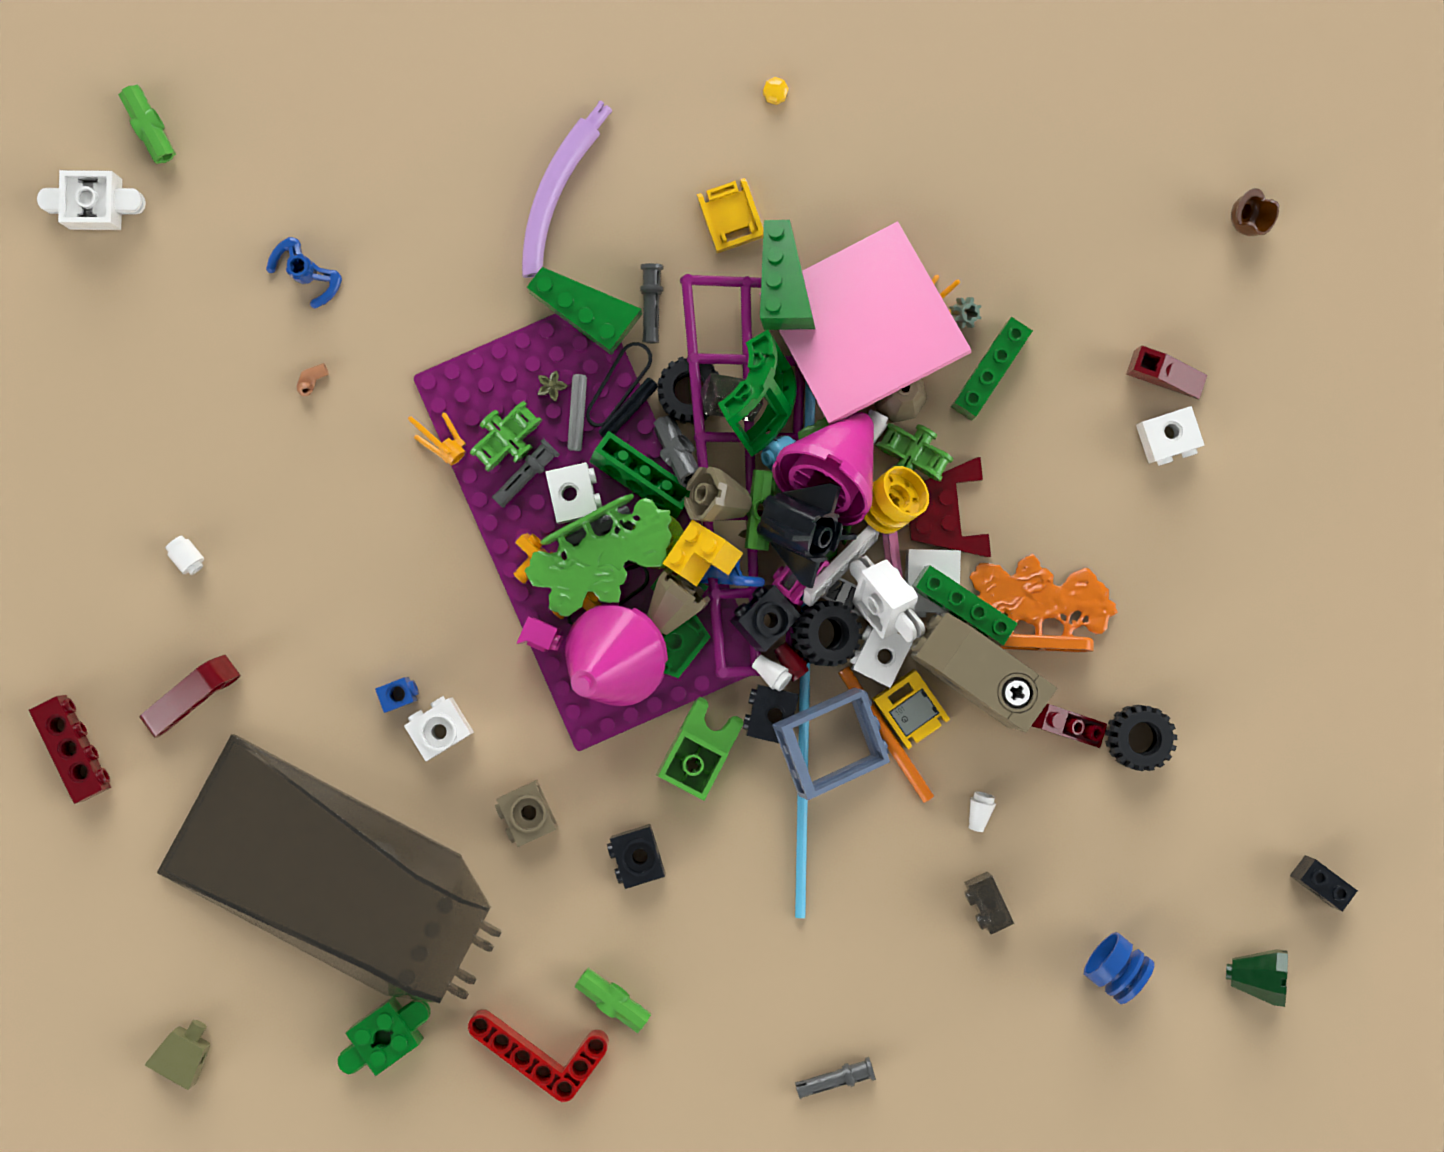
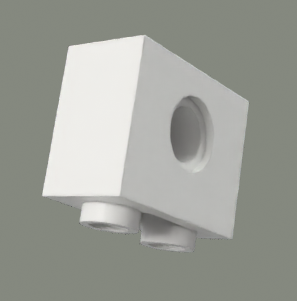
[1136,406,1204,466]
[546,463,602,524]
[849,625,913,688]
[404,696,474,761]

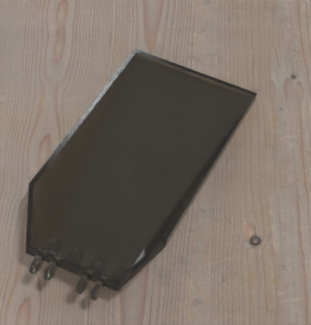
[157,734,502,1003]

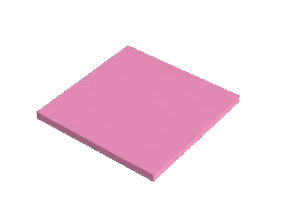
[759,221,971,425]

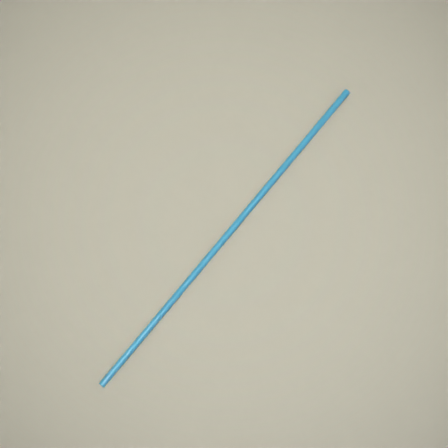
[795,381,815,918]

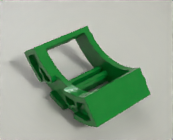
[718,329,797,457]

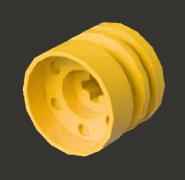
[864,466,929,534]

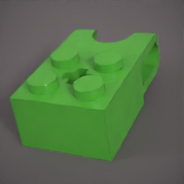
[656,696,743,801]

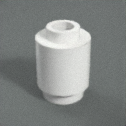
[166,536,204,575]

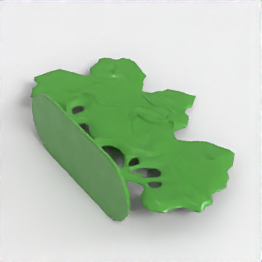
[525,494,672,617]

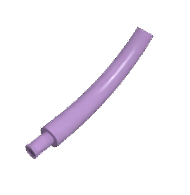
[522,101,612,278]

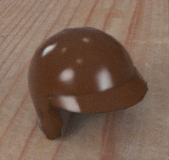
[1231,188,1280,236]

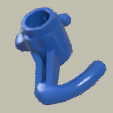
[266,237,342,309]
[699,559,765,587]

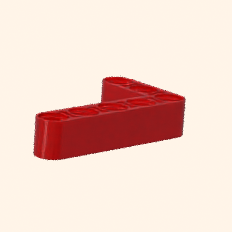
[468,1009,609,1102]

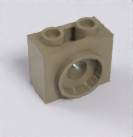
[495,780,558,847]

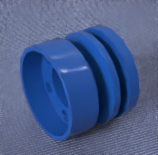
[1083,932,1154,1004]

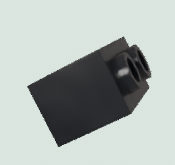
[1290,855,1358,912]

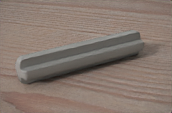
[568,374,587,451]

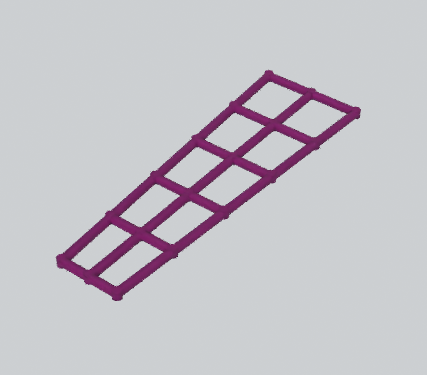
[680,274,805,678]

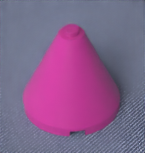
[772,412,874,526]
[565,603,668,706]

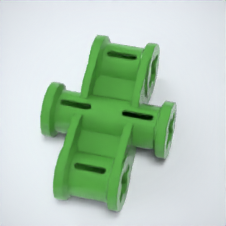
[470,401,542,472]
[876,423,953,482]

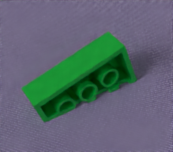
[760,220,816,330]
[526,267,643,355]

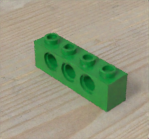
[950,316,1033,421]
[589,431,690,520]
[912,565,1018,646]

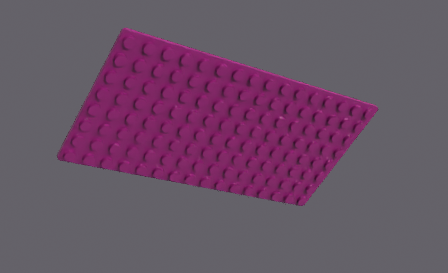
[414,313,750,751]

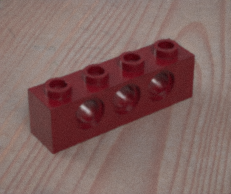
[28,695,111,804]

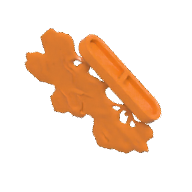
[970,553,1118,652]

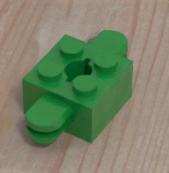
[337,996,431,1076]

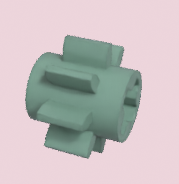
[949,297,982,328]

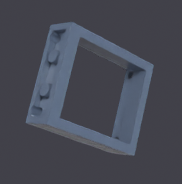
[772,688,890,800]

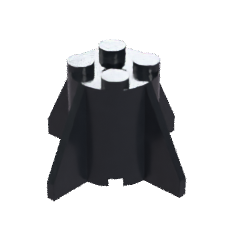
[757,483,857,588]

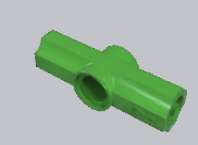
[118,84,176,164]
[745,470,776,551]
[575,967,651,1033]

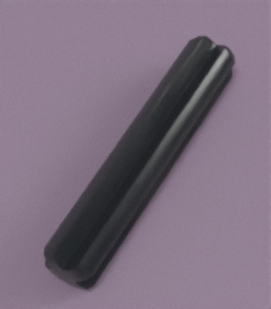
[598,378,658,438]

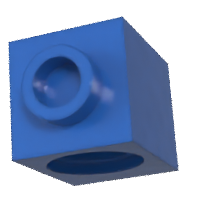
[375,677,419,713]

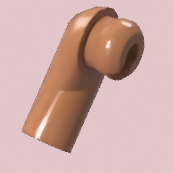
[296,363,329,396]

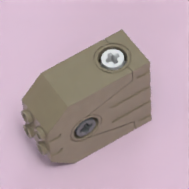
[910,612,1058,733]

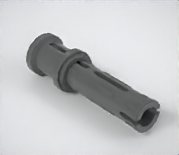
[640,263,664,344]
[492,438,560,508]
[795,1057,876,1099]

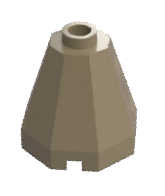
[874,378,927,423]
[684,467,752,522]
[647,568,711,635]

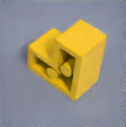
[662,520,743,586]

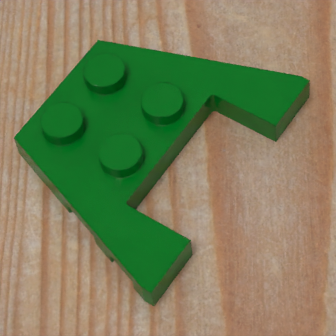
[650,572,711,679]

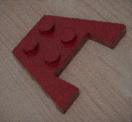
[909,457,991,557]

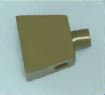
[145,1020,211,1090]

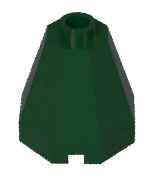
[1226,949,1288,1007]

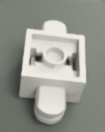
[37,170,146,230]
[850,556,925,642]

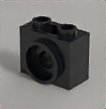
[730,585,801,652]
[742,684,799,743]
[607,824,666,889]

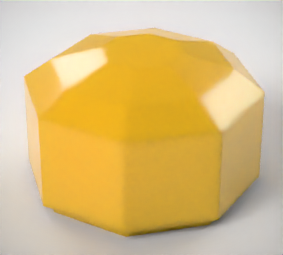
[763,77,789,105]

